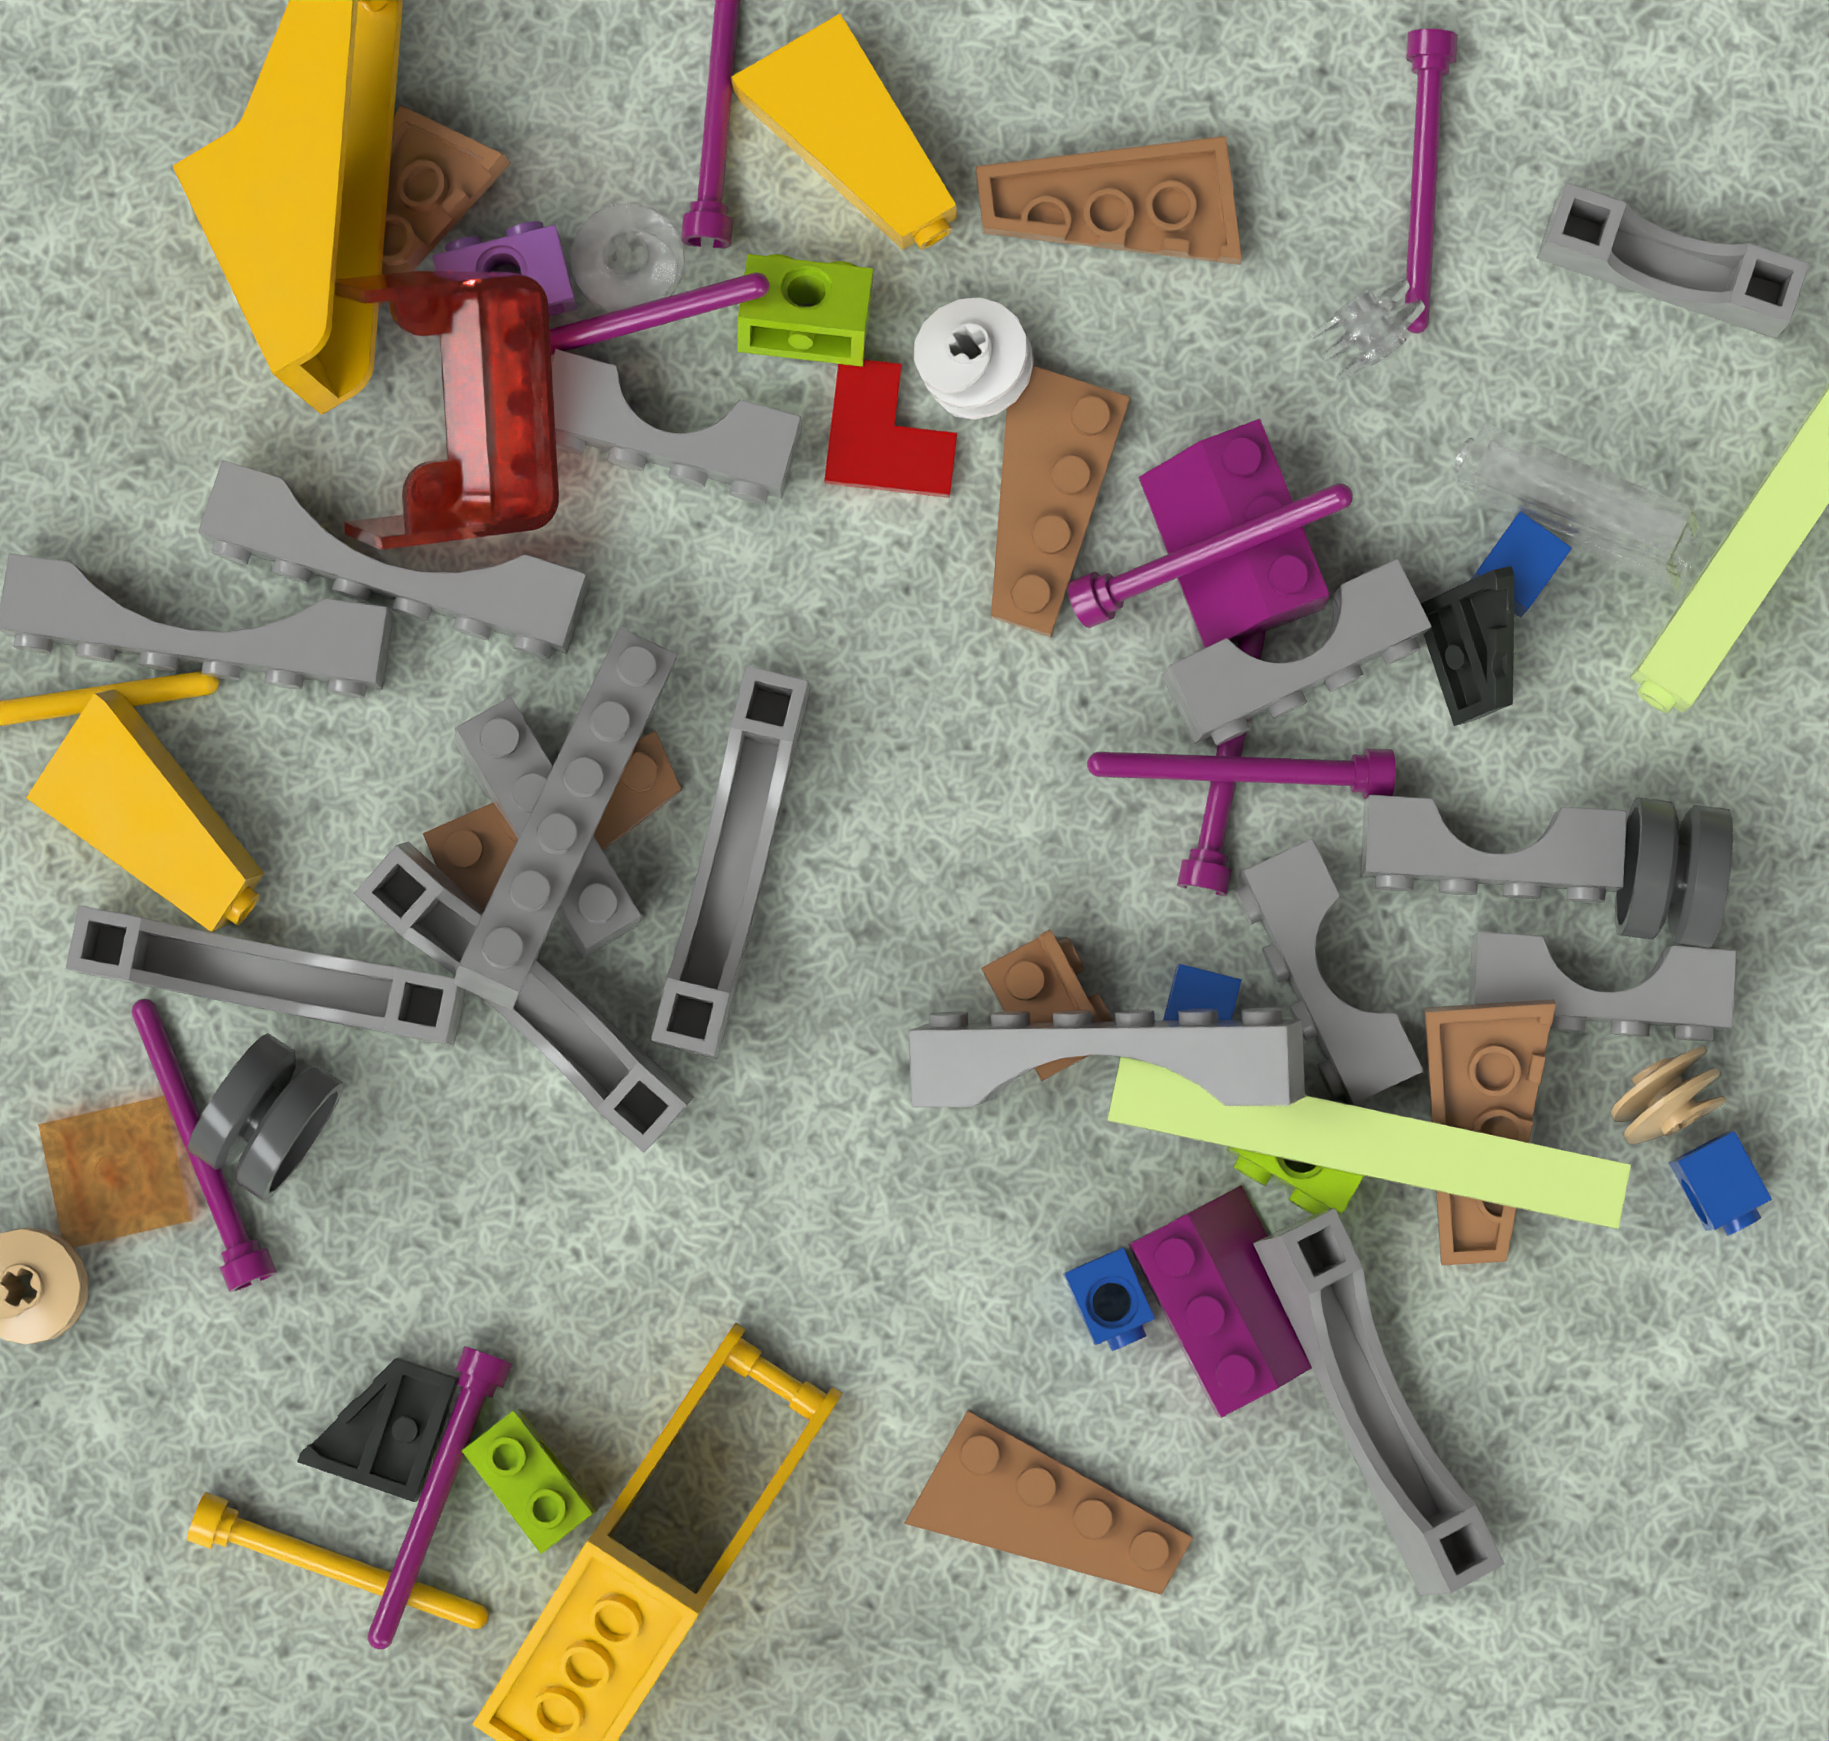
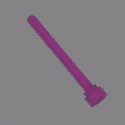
[681,0,740,249]
[1404,29,1458,334]
[475,272,770,385]
[1068,483,1353,628]
[1177,631,1266,896]
[1087,748,1396,799]
[131,999,277,1292]
[367,1346,512,1650]

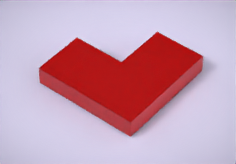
[824,359,957,498]

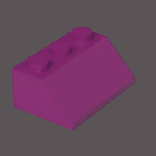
[1138,419,1330,649]
[1128,1185,1312,1418]

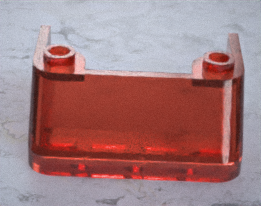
[334,271,559,550]

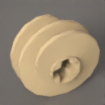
[1610,1045,1727,1144]
[0,1228,89,1345]

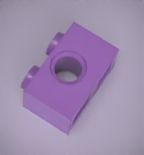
[432,221,578,340]

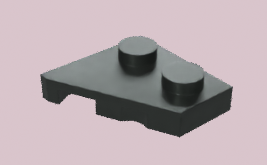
[1421,566,1515,726]
[297,1358,459,1502]

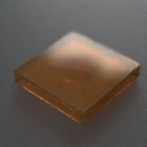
[38,1096,192,1248]

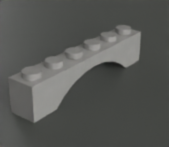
[198,460,590,659]
[0,553,394,698]
[453,627,678,1010]
[651,665,810,1059]
[354,842,694,1153]
[65,905,466,1046]
[908,1008,1305,1107]
[1253,1208,1505,1595]

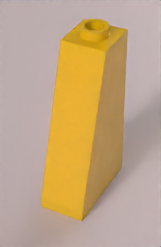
[731,13,957,250]
[26,689,264,932]

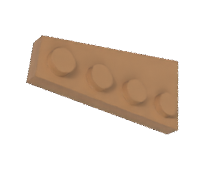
[379,105,511,308]
[975,136,1242,265]
[991,365,1130,637]
[422,731,682,909]
[1424,999,1556,1266]
[904,1410,1193,1595]

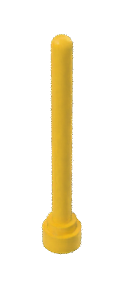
[0,671,219,726]
[187,1492,489,1629]

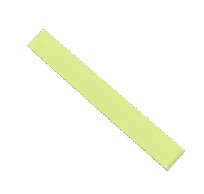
[1107,1057,1631,1229]

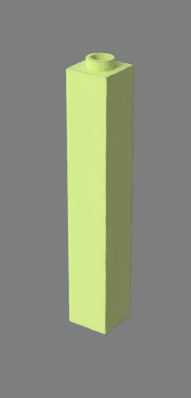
[1630,384,1829,713]

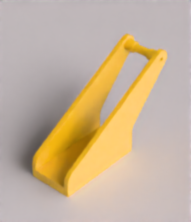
[172,0,403,415]
[472,1322,843,1741]

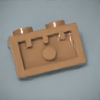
[981,929,1113,1082]

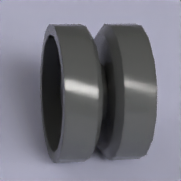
[1615,797,1733,948]
[188,1033,344,1202]

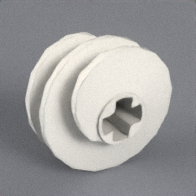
[914,298,1034,420]

